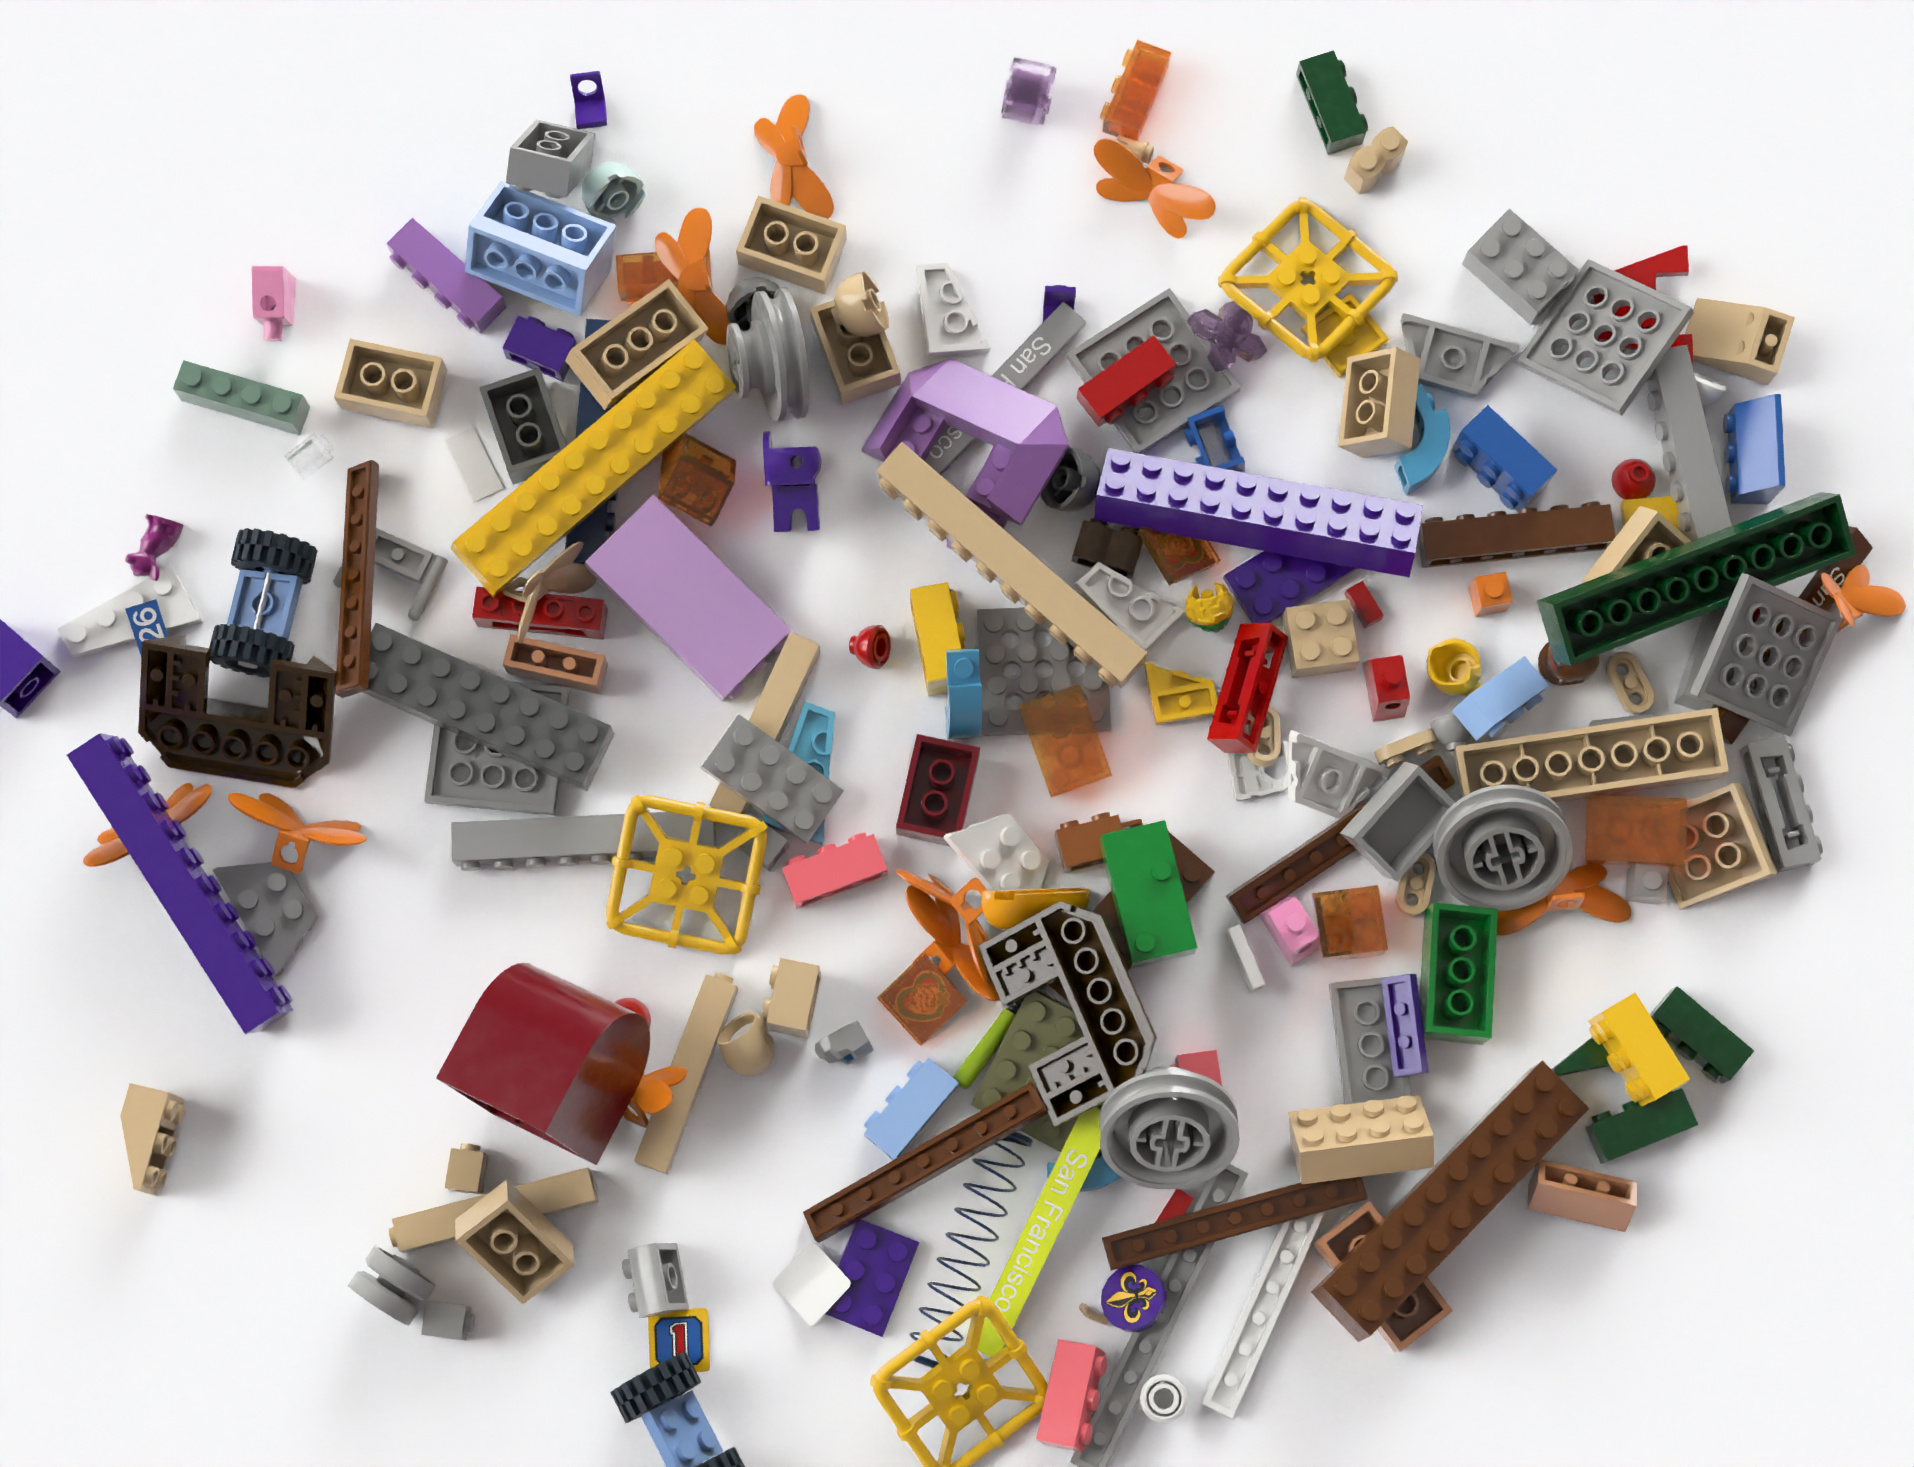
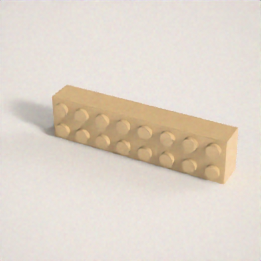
[1454,708,1729,802]

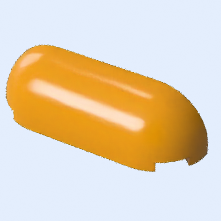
[981,887,1090,930]

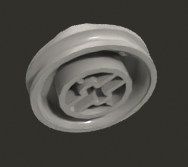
[726,288,810,422]
[1433,785,1573,911]
[1099,1067,1240,1189]

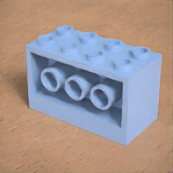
[465,181,616,317]

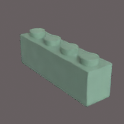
[172,360,310,435]

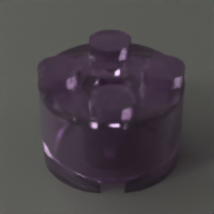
[1001,56,1057,126]

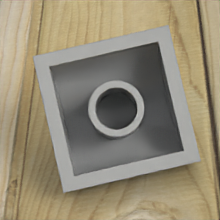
[622,1243,689,1318]

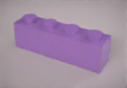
[386,217,507,333]

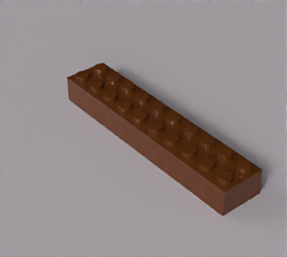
[1311,1060,1590,1342]

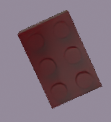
[896,734,980,846]

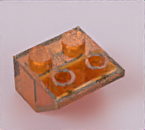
[658,432,736,527]
[1313,885,1388,959]

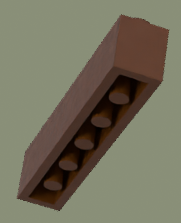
[1418,501,1615,568]

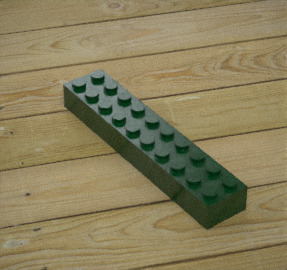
[1537,492,1856,666]

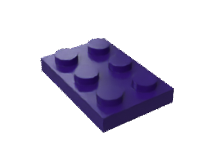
[825,1219,920,1337]

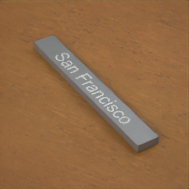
[925,301,1087,475]

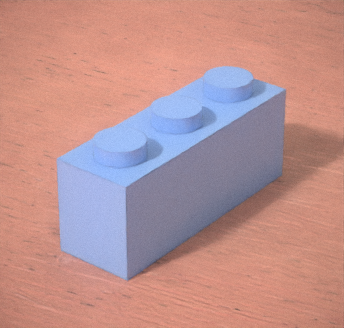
[1452,656,1550,741]
[863,1057,959,1160]

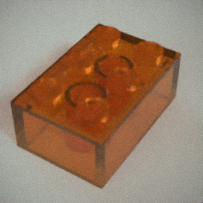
[1017,682,1112,798]
[1585,795,1688,868]

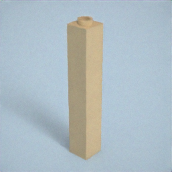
[709,632,821,814]
[634,972,739,1175]
[389,1167,599,1253]

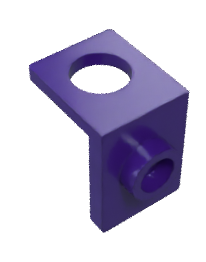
[570,71,608,129]
[1043,285,1076,322]

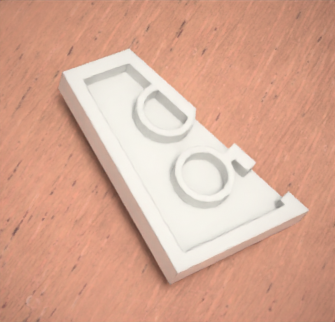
[915,262,991,357]
[1073,562,1185,650]

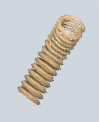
[1079,1303,1109,1325]

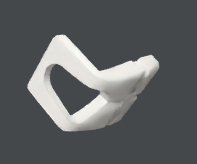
[1227,741,1289,801]

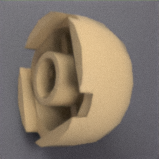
[831,271,890,337]

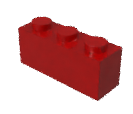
[1076,335,1177,427]

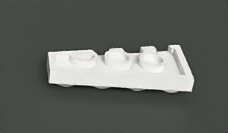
[57,566,203,658]

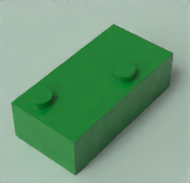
[1099,820,1198,969]
[1420,902,1498,1045]

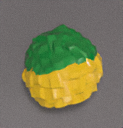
[1184,582,1235,633]

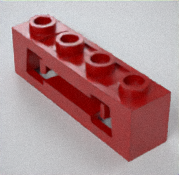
[472,586,608,640]
[1207,622,1288,753]

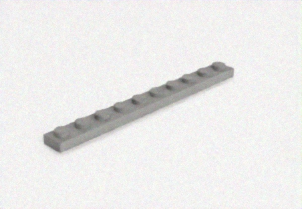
[1069,1164,1249,1467]

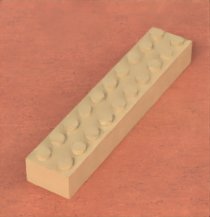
[876,442,1147,689]

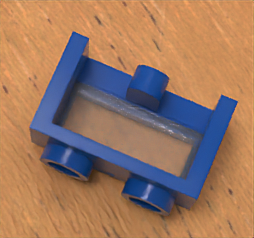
[1184,405,1245,472]

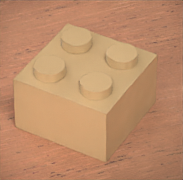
[1282,599,1360,678]
[762,958,821,1039]

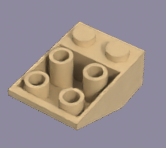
[1685,298,1795,386]
[120,1083,186,1196]

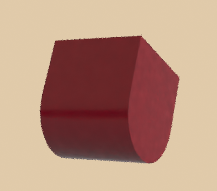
[436,963,650,1166]

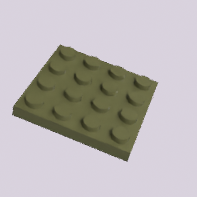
[970,991,1103,1152]

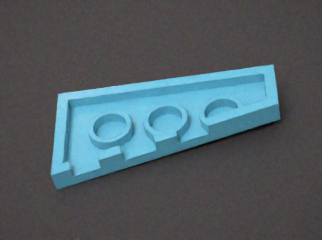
[762,702,835,845]

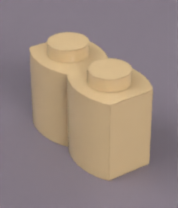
[1344,126,1408,194]

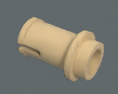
[1116,134,1154,164]

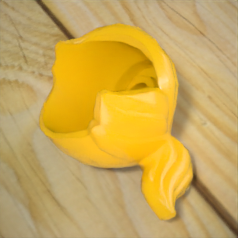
[1426,638,1482,697]

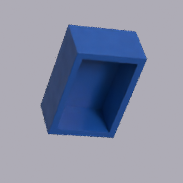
[1451,405,1557,512]

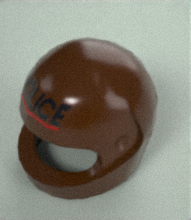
[1538,642,1599,686]

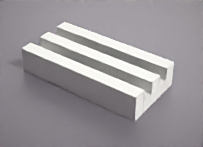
[1225,924,1265,993]

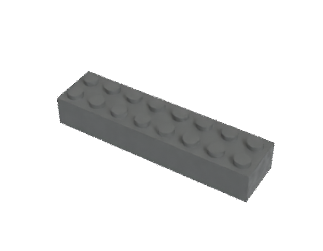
[362,623,615,792]

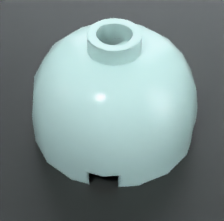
[581,161,645,224]

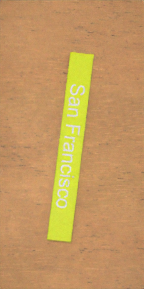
[977,1107,1101,1357]

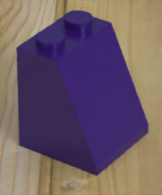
[0,619,61,719]

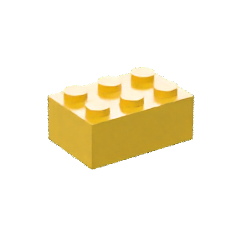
[910,582,965,697]
[1588,992,1690,1107]

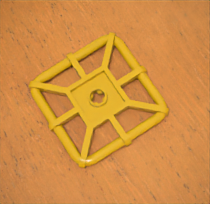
[1218,197,1398,363]
[605,794,768,955]
[870,1296,1048,1467]

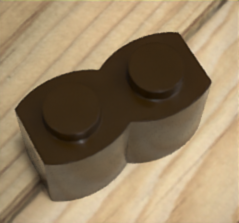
[1071,518,1144,579]

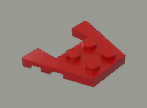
[1594,245,1694,365]

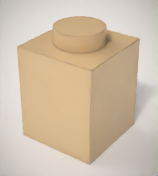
[444,1143,488,1194]

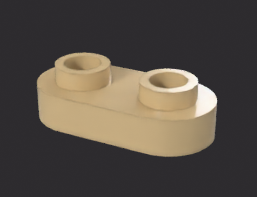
[1606,652,1654,715]
[1246,706,1281,767]
[1374,729,1438,768]
[1395,852,1436,916]

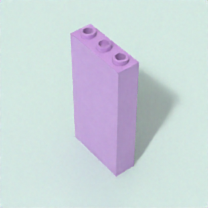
[584,494,791,701]

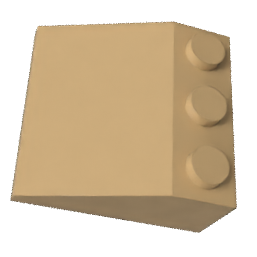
[1644,783,1779,909]

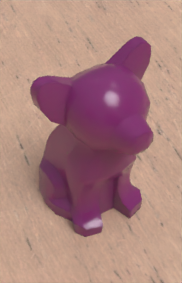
[125,513,184,581]

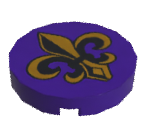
[1101,1265,1167,1332]

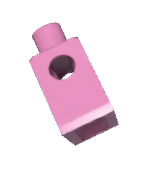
[251,266,296,342]
[1259,897,1320,967]

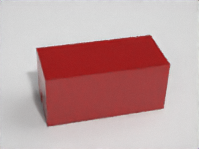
[1344,580,1384,629]
[1155,1189,1194,1223]

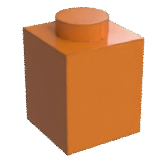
[1468,571,1513,617]

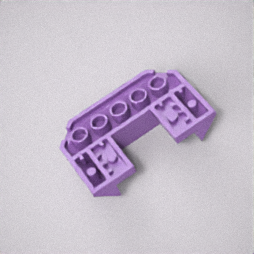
[861,358,1069,526]

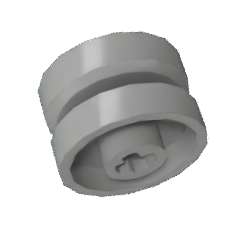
[347,1245,436,1326]

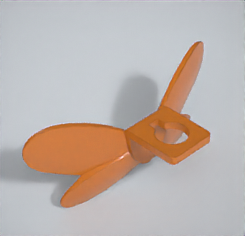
[754,94,834,219]
[1093,138,1216,239]
[654,208,729,345]
[1821,564,1906,633]
[83,783,212,867]
[228,793,367,874]
[1497,864,1631,936]
[896,869,991,983]
[905,885,1000,1001]
[623,1066,687,1128]

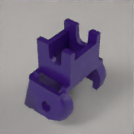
[763,431,822,532]

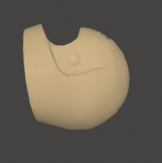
[717,1011,775,1077]

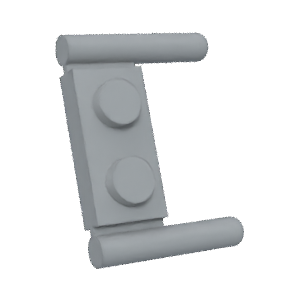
[333,528,448,621]

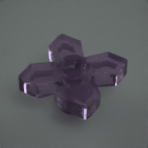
[1187,301,1267,372]

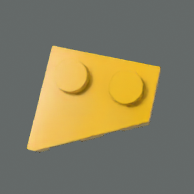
[1144,662,1217,725]

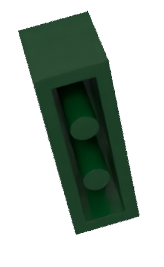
[1296,50,1368,155]
[1650,986,1754,1084]
[1585,1088,1698,1164]

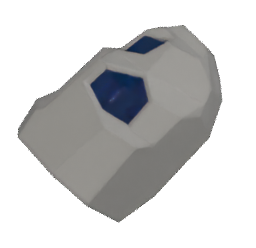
[815,1020,874,1065]

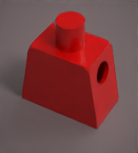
[1362,655,1410,722]

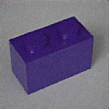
[502,315,577,382]

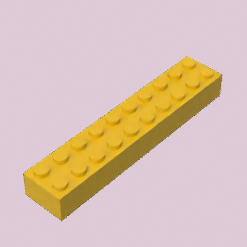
[450,339,736,597]

